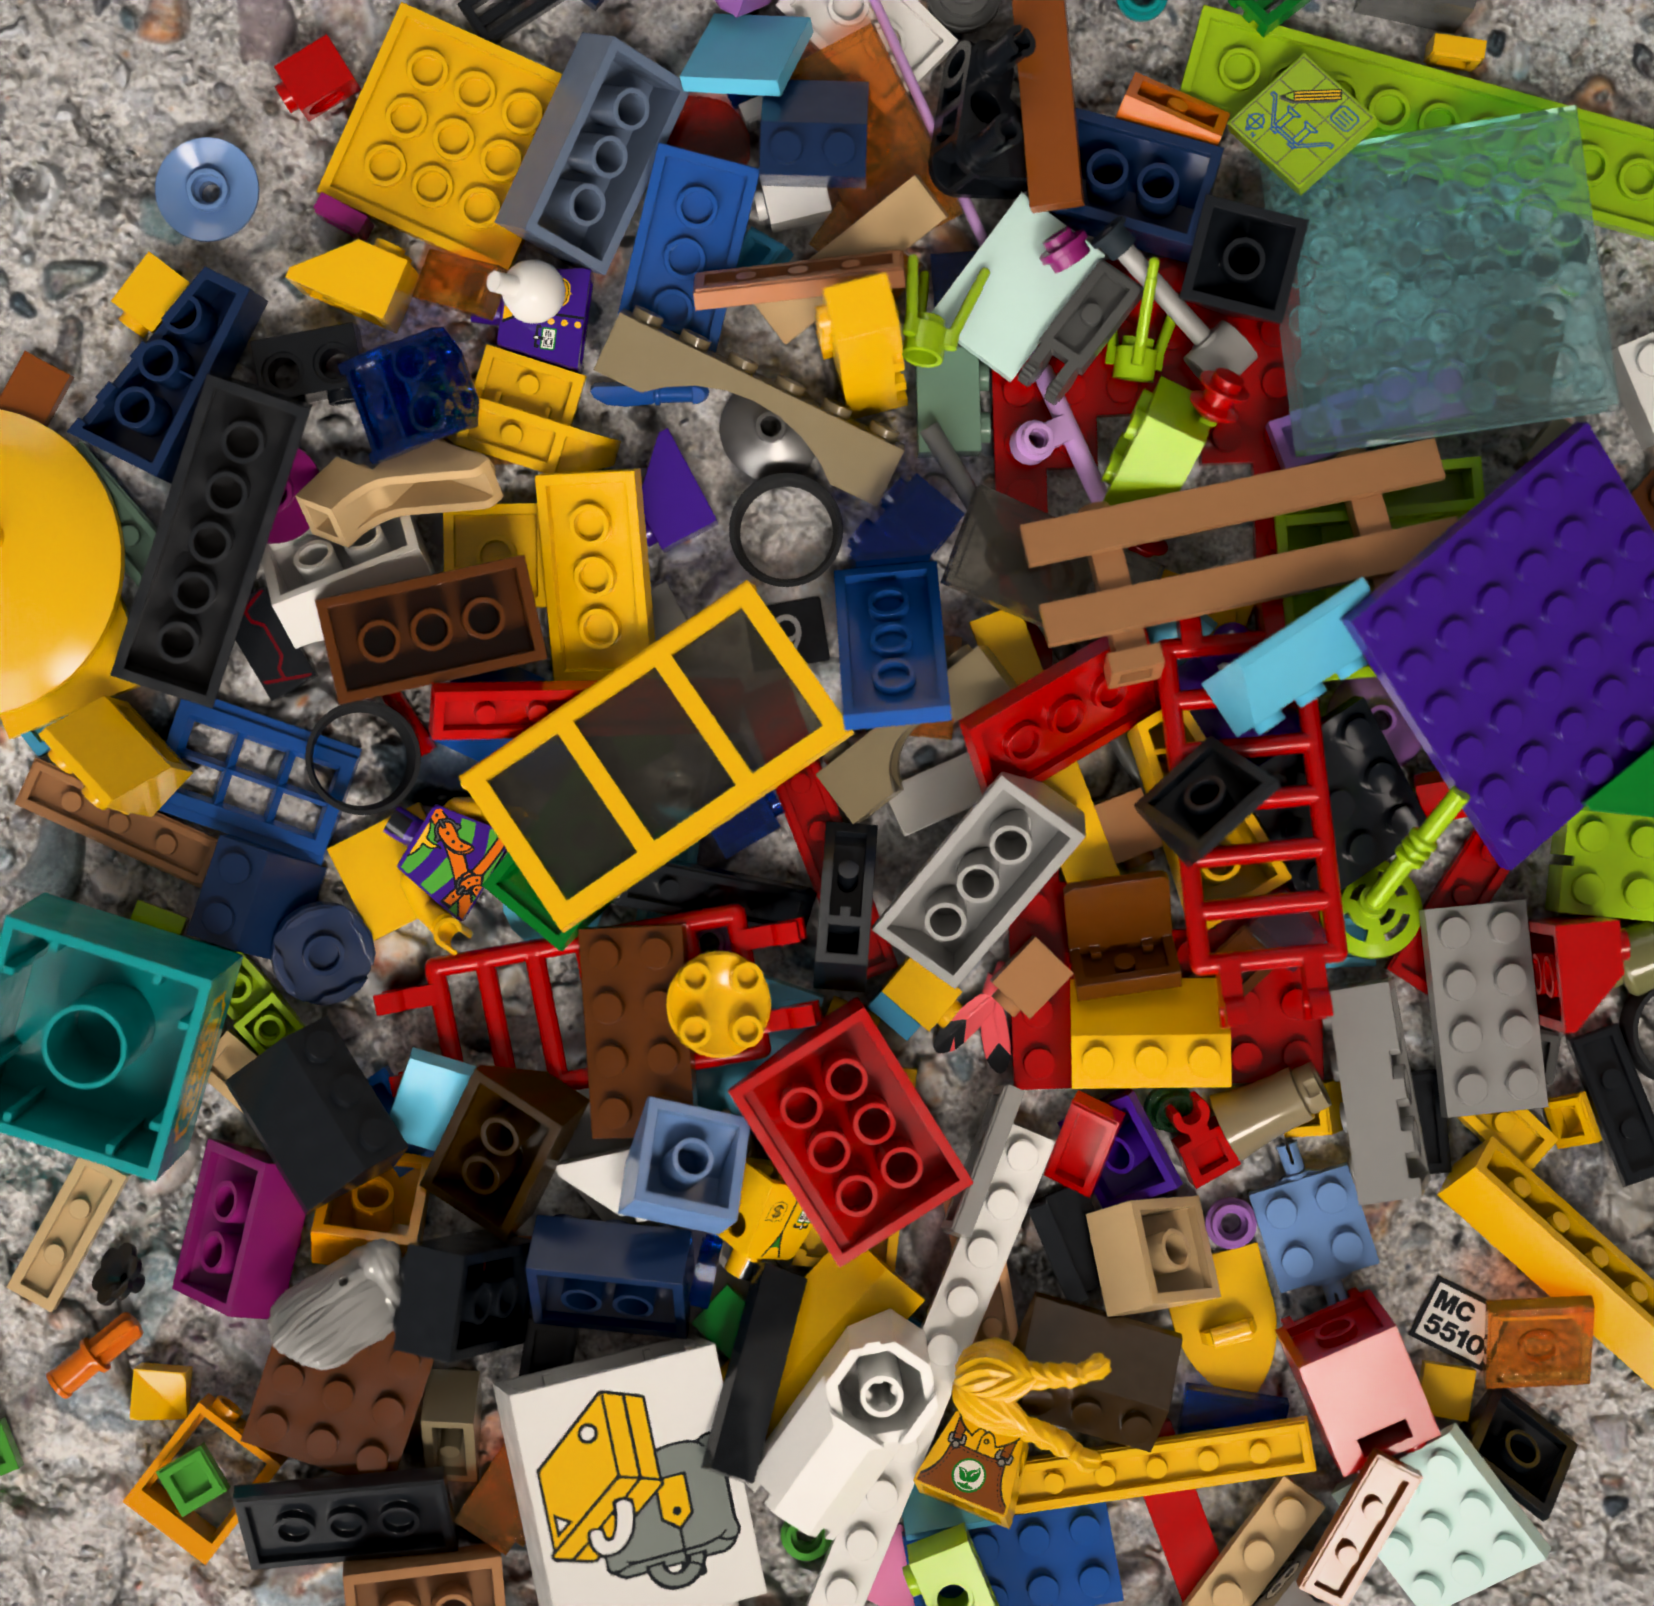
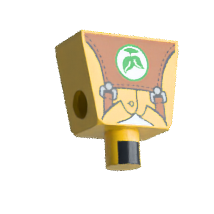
[913,1410,1029,1529]

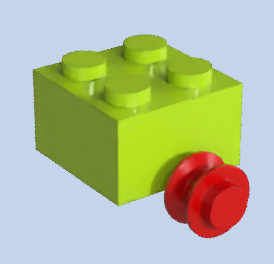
[1101,368,1249,558]

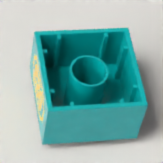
[0,892,243,1182]

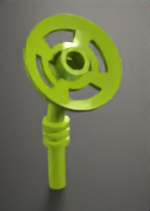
[1319,785,1470,959]

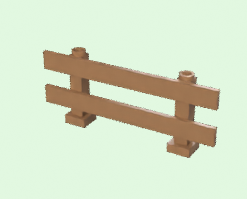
[1019,438,1458,689]

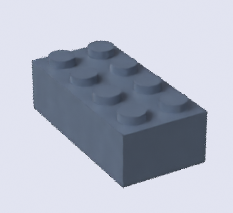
[494,32,690,275]

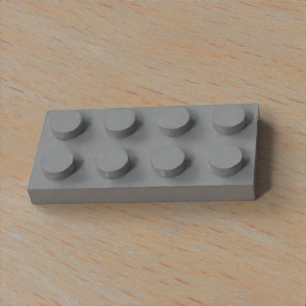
[1419,900,1549,1118]

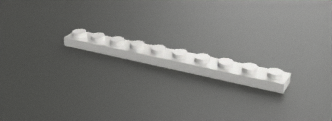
[806,1124,1056,1606]

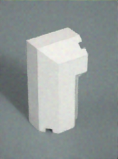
[746,1309,938,1540]

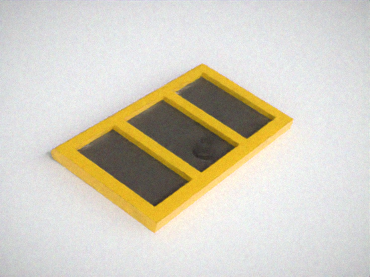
[459,579,854,933]

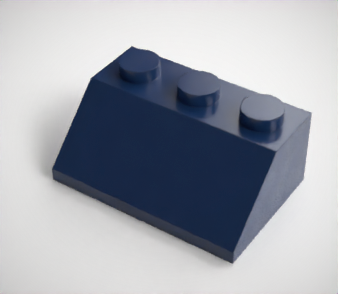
[1048,108,1224,263]
[525,1214,694,1339]

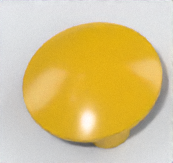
[666,951,771,1058]

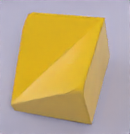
[130,1362,193,1420]

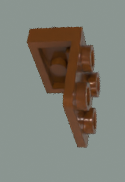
[1063,870,1182,1001]

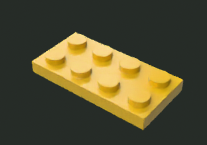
[535,468,659,681]

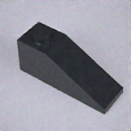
[813,821,878,992]

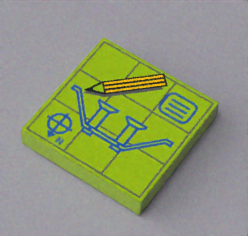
[1227,53,1378,196]

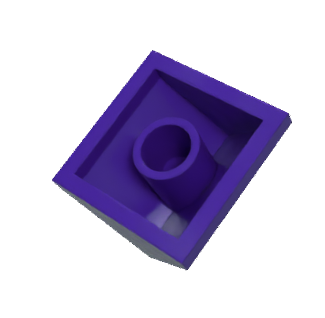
[1057,1088,1183,1209]

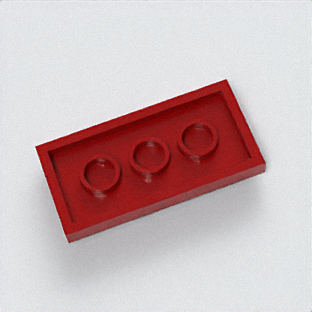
[959,627,1161,794]

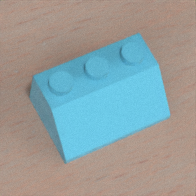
[1202,577,1370,737]

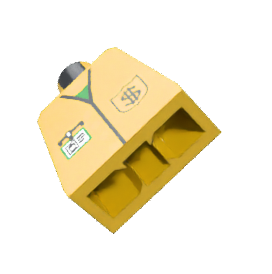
[716,1158,813,1281]

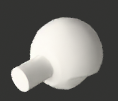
[487,259,566,324]

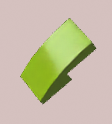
[227,951,305,1055]

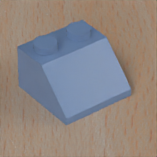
[618,1097,750,1234]

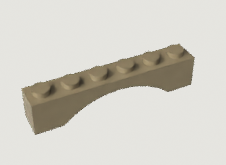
[593,305,905,507]

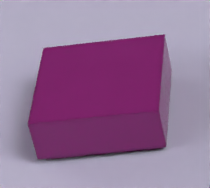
[313,192,375,241]

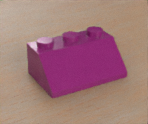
[172,1138,306,1320]

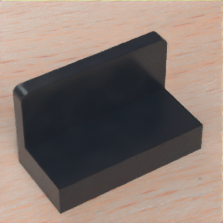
[1028,1187,1101,1303]

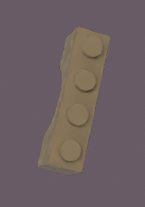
[815,644,1018,824]

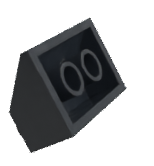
[225,1016,409,1215]

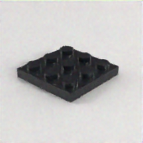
[1253,695,1426,892]

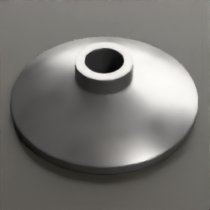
[720,378,815,480]

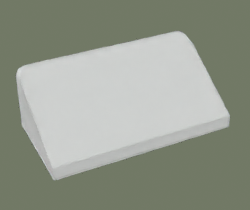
[889,752,982,837]

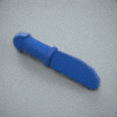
[590,382,709,407]

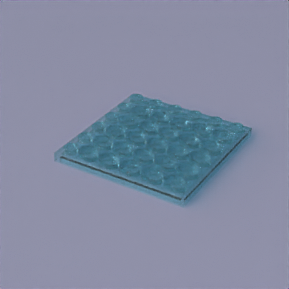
[1259,105,1620,457]

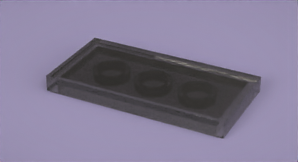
[940,484,1165,646]

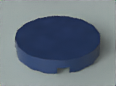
[269,901,376,1006]

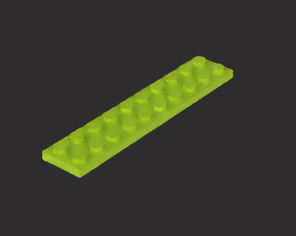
[1179,5,1654,241]

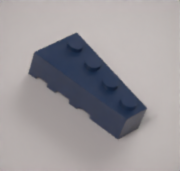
[67,266,269,484]

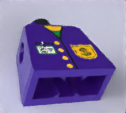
[471,268,595,374]

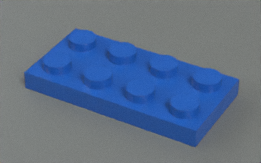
[617,142,759,352]
[834,561,952,731]
[902,1502,1124,1606]

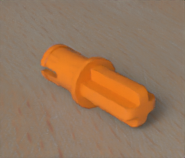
[46,1312,144,1399]

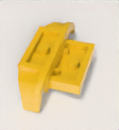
[417,344,621,473]

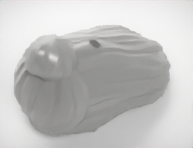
[267,1239,403,1370]

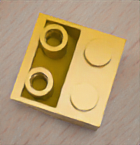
[38,695,193,817]

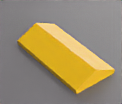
[720,1249,925,1440]

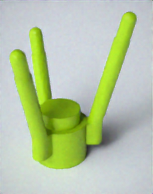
[902,254,990,368]
[1105,257,1180,383]

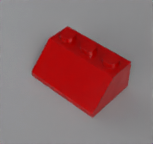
[1528,914,1630,1033]

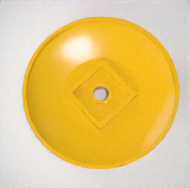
[0,409,125,715]

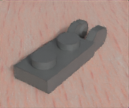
[1018,259,1144,405]

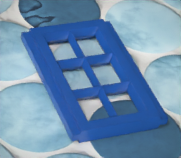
[159,699,363,866]

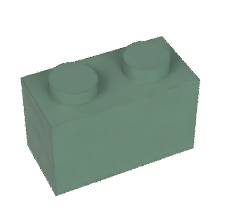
[915,347,991,458]

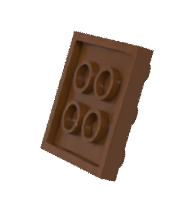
[241,1331,434,1475]

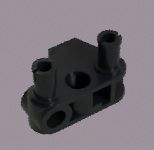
[928,24,1036,199]

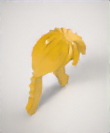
[952,1337,1111,1473]

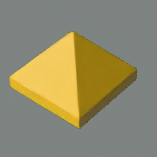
[1543,1091,1602,1149]

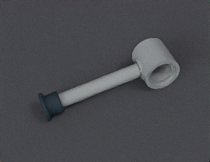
[1091,216,1258,381]

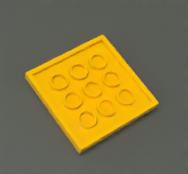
[317,2,562,273]

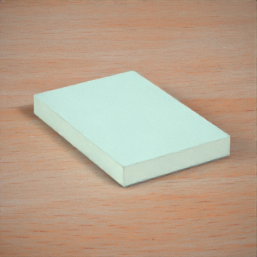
[931,192,1105,383]

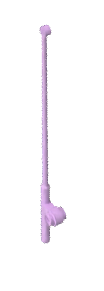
[869,0,1107,503]

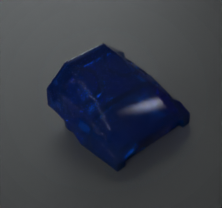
[338,327,480,464]

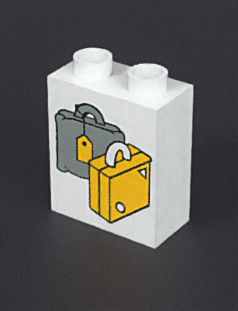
[492,1333,767,1606]

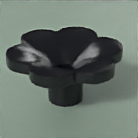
[92,1242,145,1306]

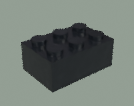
[393,1229,531,1363]

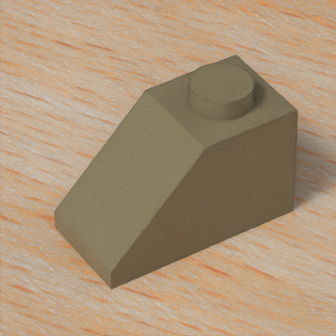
[421,1367,482,1482]

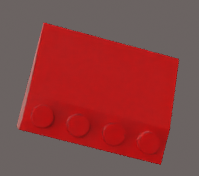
[728,997,974,1268]

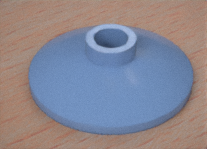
[155,137,260,242]

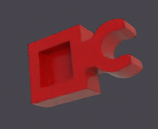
[1165,1091,1241,1189]

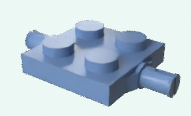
[1248,1140,1380,1306]

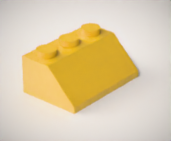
[1070,977,1232,1089]

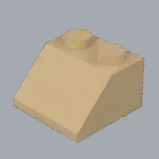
[1086,1195,1221,1317]

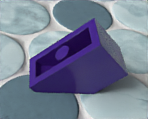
[642,428,719,554]

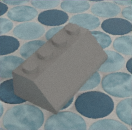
[872,772,1086,989]

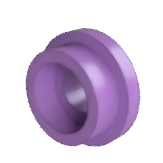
[1205,1197,1257,1249]

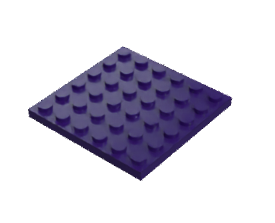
[1340,421,1654,871]

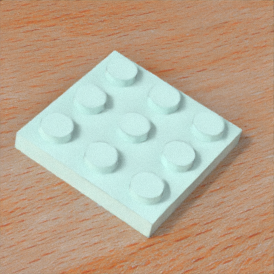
[1331,1423,1552,1606]

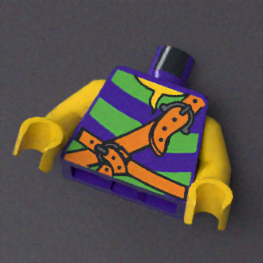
[383,797,540,955]

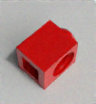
[273,34,362,122]

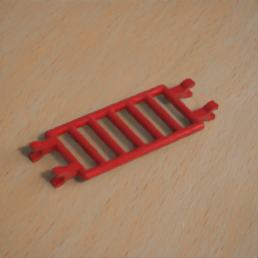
[1157,598,1348,1029]
[373,904,823,1098]

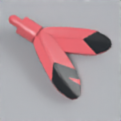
[934,961,1012,1074]

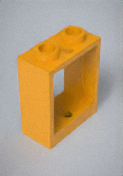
[123,1393,288,1565]

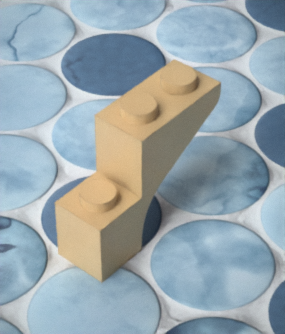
[295,431,504,548]

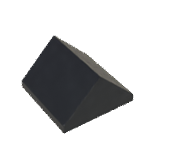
[1179,194,1309,324]
[1133,735,1281,868]
[1459,1381,1578,1522]

